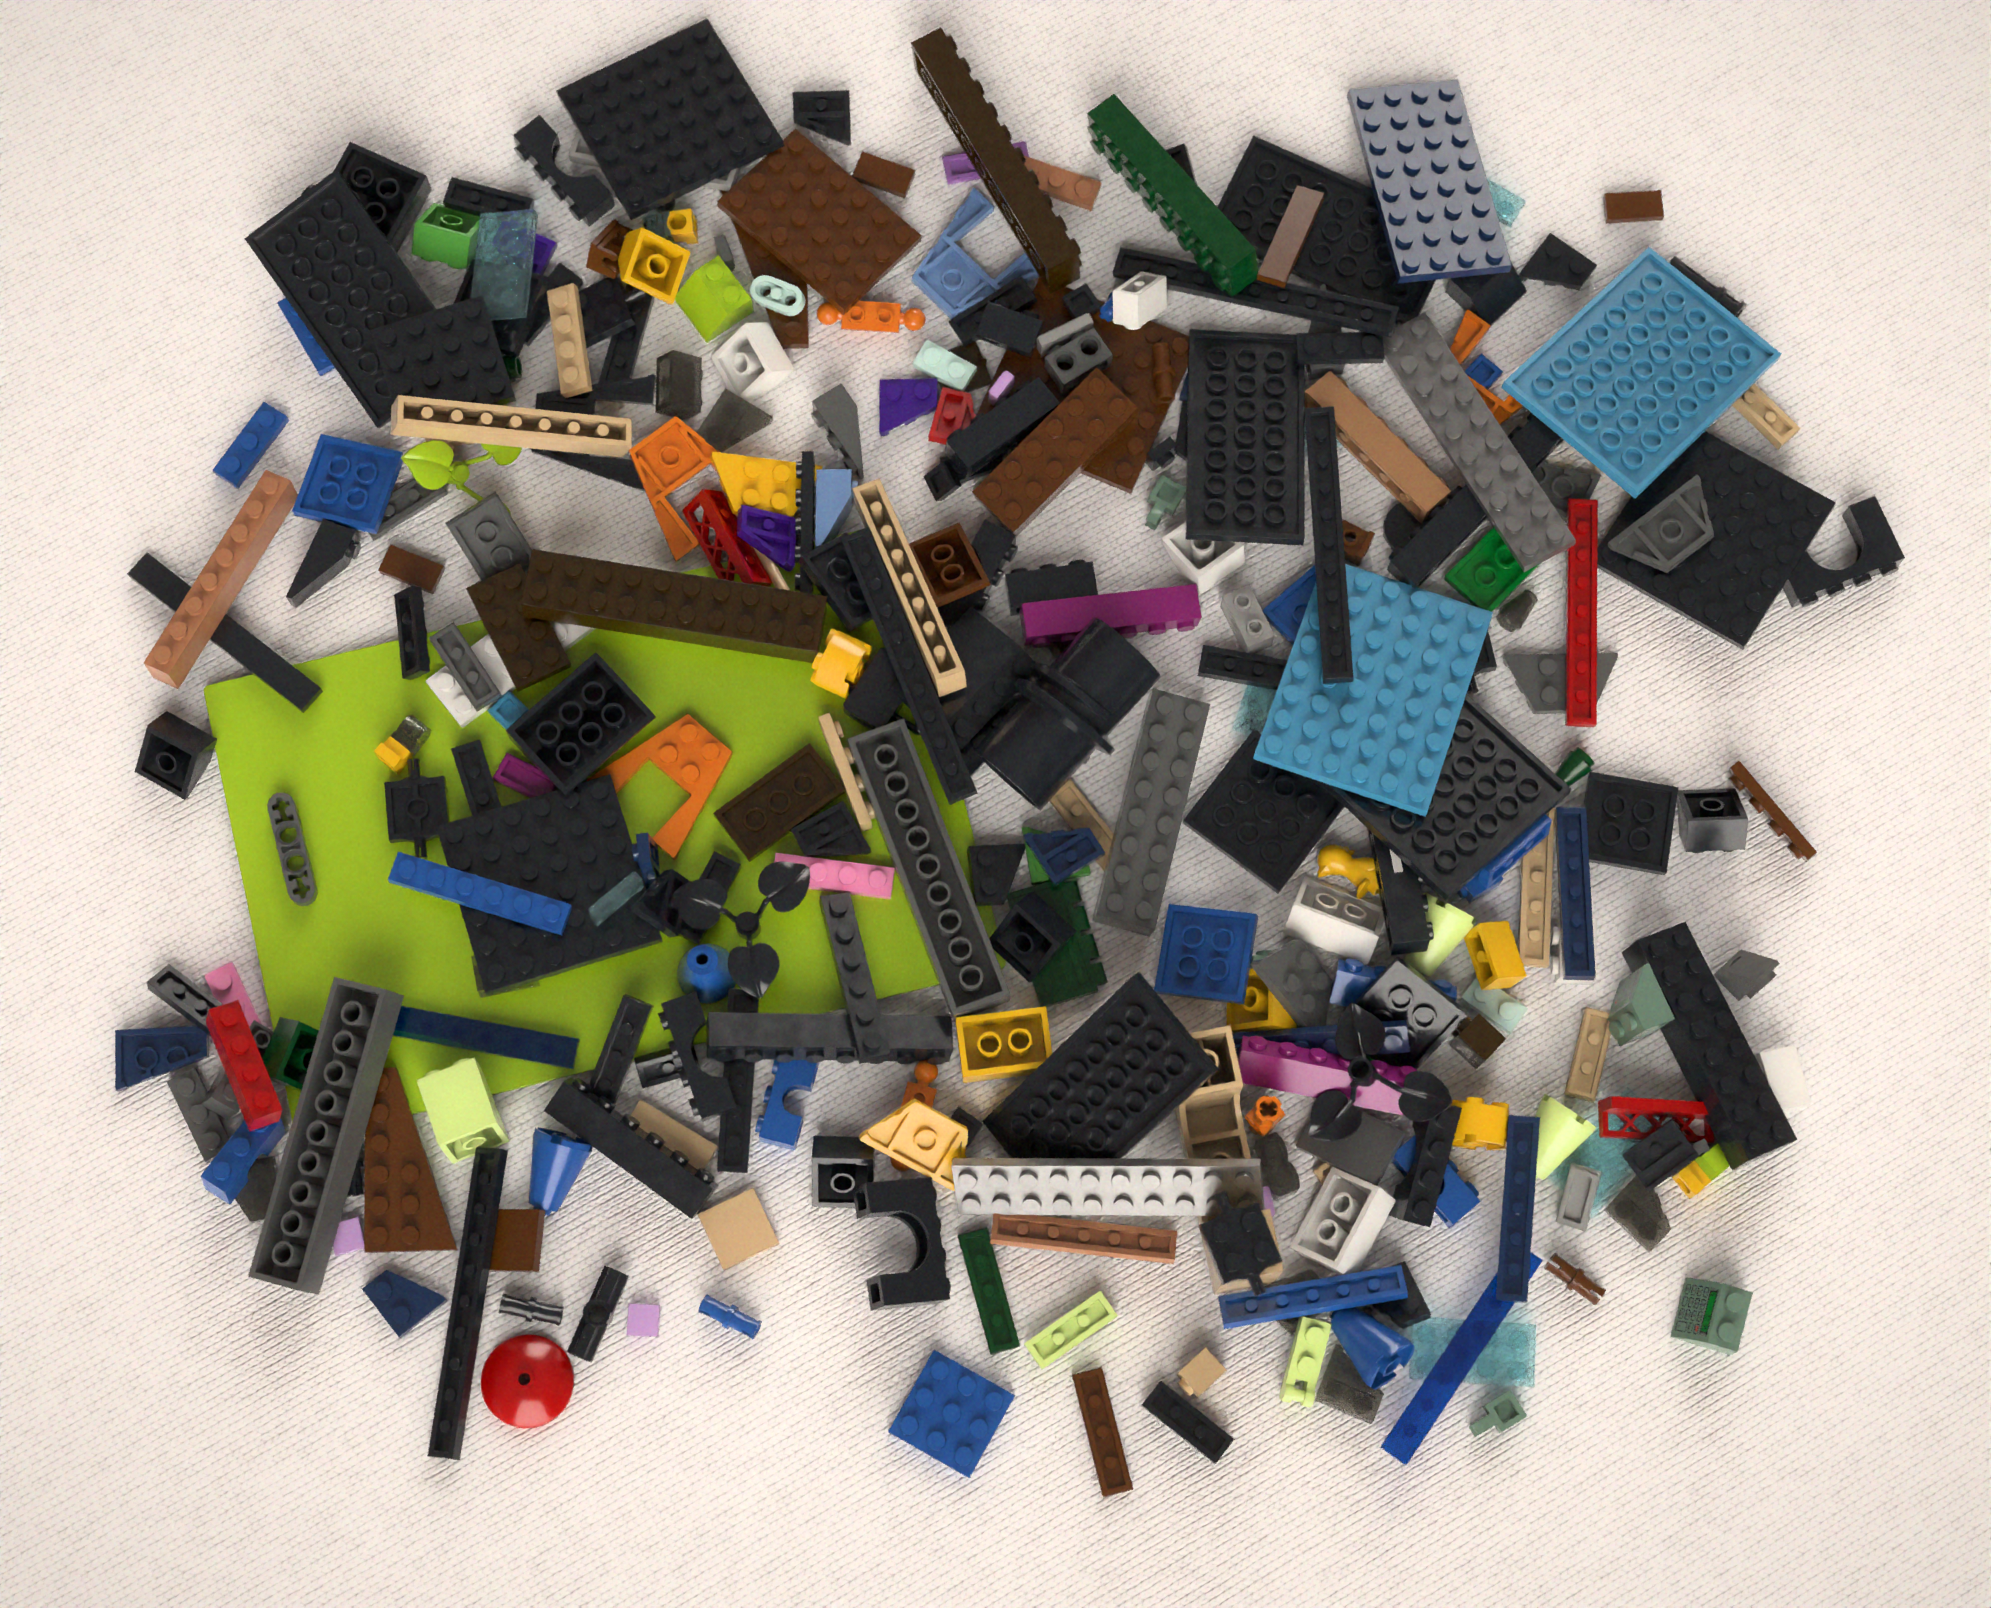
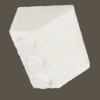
[1283,875,1384,965]
[1289,1167,1396,1275]

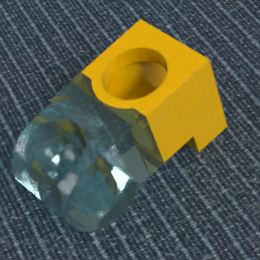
[642,208,699,244]

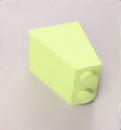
[417,1058,510,1164]

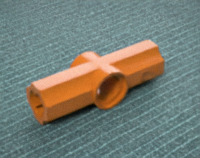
[1244,1095,1285,1136]

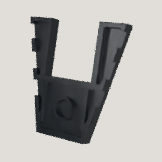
[531,375,656,491]

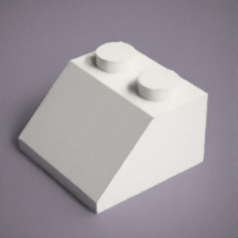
[711,322,794,404]
[1161,522,1245,595]

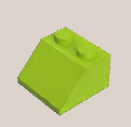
[674,255,754,343]

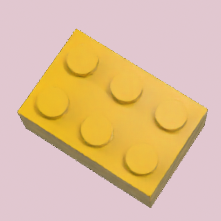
[955,1006,1052,1083]

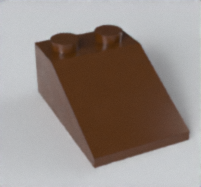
[909,522,991,608]

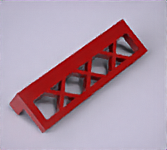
[682,489,773,587]
[1598,1096,1714,1144]

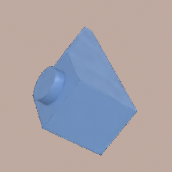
[815,469,858,549]

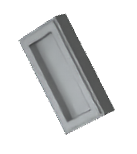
[1037,313,1093,357]
[1555,1163,1602,1231]

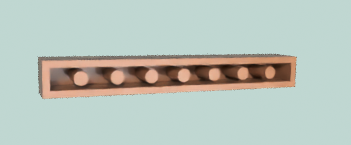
[144,470,298,689]

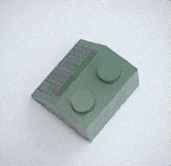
[1607,963,1675,1046]
[1670,1277,1753,1355]

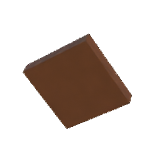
[489,1209,545,1272]

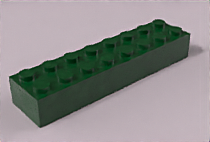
[1087,94,1258,297]

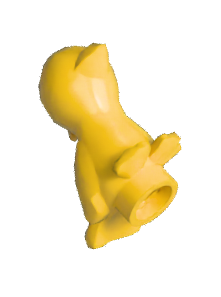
[1317,844,1379,900]

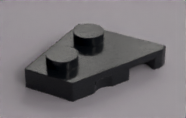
[967,843,1026,906]

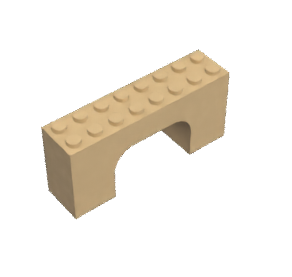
[1175,1025,1283,1295]

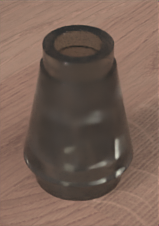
[1496,590,1538,632]

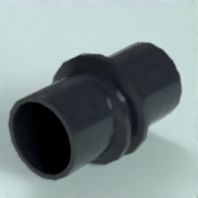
[974,617,1160,811]

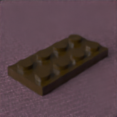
[466,563,571,692]
[713,743,845,862]

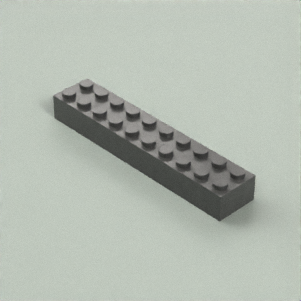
[847,718,1010,1022]
[248,977,404,1295]

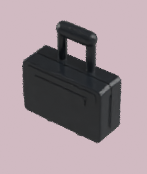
[843,648,921,735]

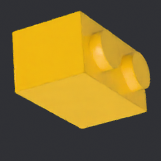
[1464,921,1527,990]

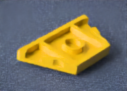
[710,451,823,517]
[859,1098,968,1192]

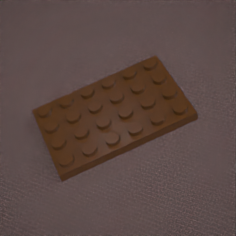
[717,128,922,315]

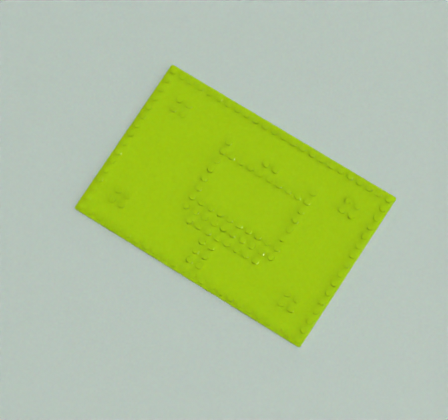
[204,530,1006,1122]

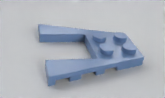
[912,187,1039,319]

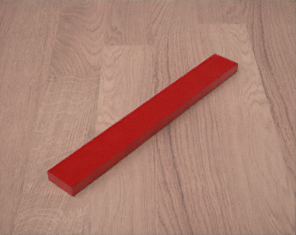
[1565,498,1598,727]

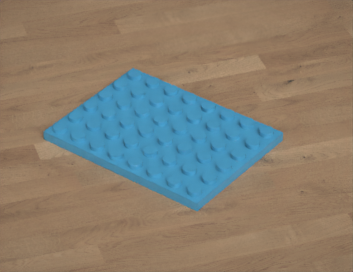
[1501,247,1781,498]
[1253,564,1493,817]

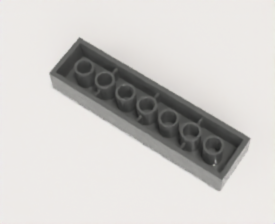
[1092,688,1210,937]

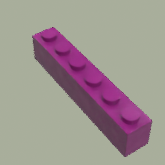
[1019,584,1202,648]
[1237,1036,1417,1116]

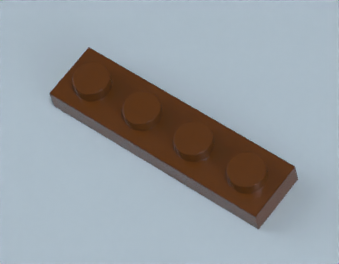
[1728,761,1817,862]

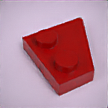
[928,387,977,445]

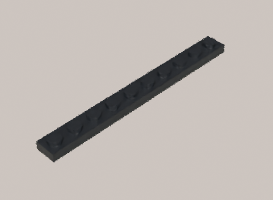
[1112,247,1399,338]
[1305,406,1353,684]
[841,527,978,805]
[428,1147,508,1460]

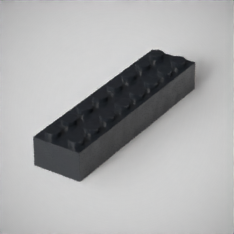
[1621,922,1798,1171]

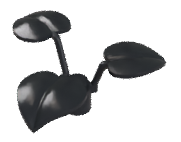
[672,861,810,999]
[1309,1003,1452,1142]

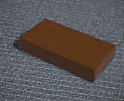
[852,151,915,199]
[1603,190,1664,224]
[378,544,445,594]

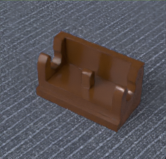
[586,219,633,279]

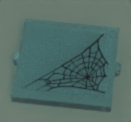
[1232,685,1277,736]

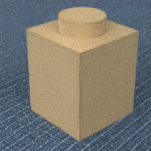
[1177,1347,1227,1398]

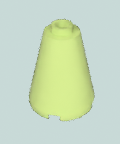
[1404,892,1477,977]
[1535,1094,1597,1180]

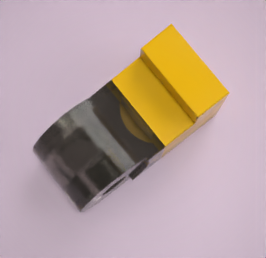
[374,715,431,775]

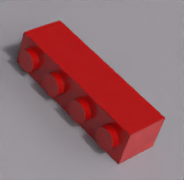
[206,1000,283,1132]

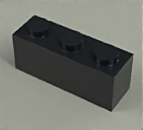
[1005,560,1098,616]

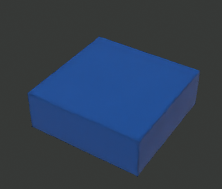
[1464,353,1503,390]

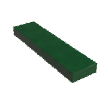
[957,1227,1020,1355]

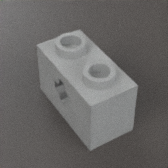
[1220,584,1275,654]

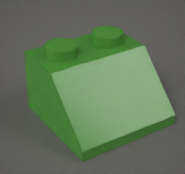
[411,203,488,269]

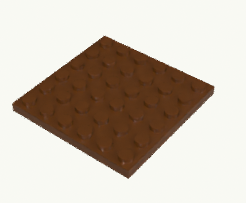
[976,277,1189,494]

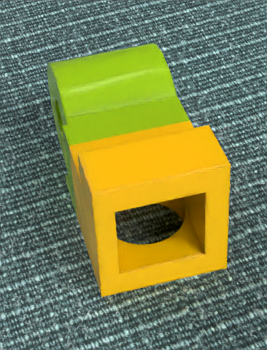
[1672,1143,1730,1199]

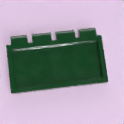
[1007,880,1108,1007]

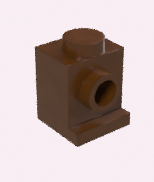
[1342,519,1375,567]

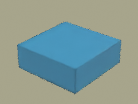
[487,690,529,730]

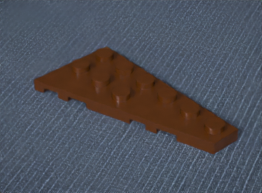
[720,190,809,349]
[364,1067,459,1253]

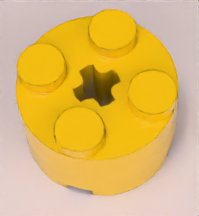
[810,629,872,699]
[1452,1097,1509,1151]

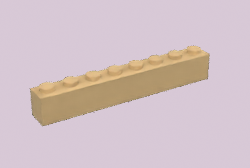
[391,395,632,457]
[852,478,967,697]

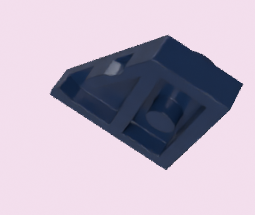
[1023,828,1105,886]
[632,832,660,889]
[362,1270,448,1338]

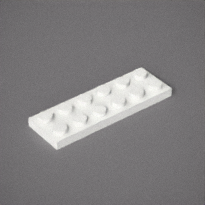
[425,621,596,728]

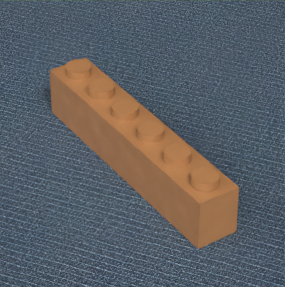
[1305,371,1451,524]

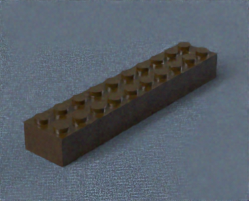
[911,27,1082,294]
[521,549,827,663]

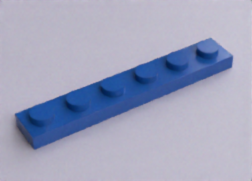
[388,852,572,935]
[1218,1265,1408,1329]

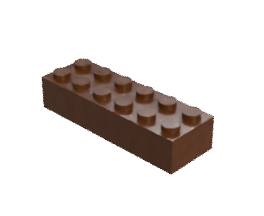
[972,367,1139,537]

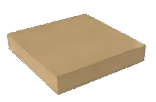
[698,1188,779,1271]

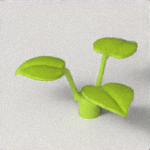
[401,440,522,515]

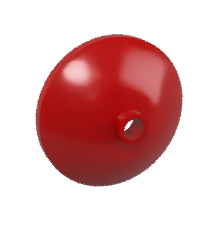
[481,1334,574,1429]

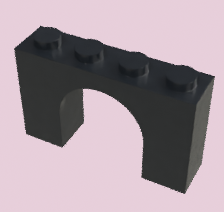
[1783,496,1905,608]
[853,1177,951,1311]

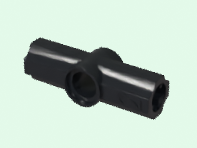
[567,1266,629,1363]

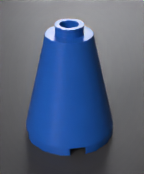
[677,944,736,1004]
[528,1127,593,1216]
[1330,1307,1415,1390]

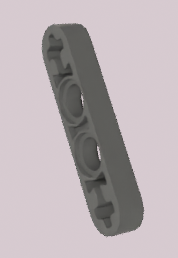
[267,793,318,906]

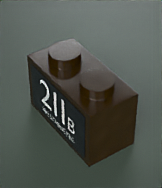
[1449,1014,1506,1069]

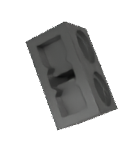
[1044,327,1113,395]

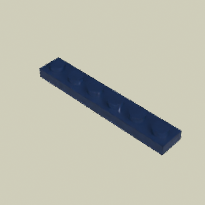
[1554,807,1596,981]
[1232,1020,1410,1058]
[1496,1115,1540,1303]

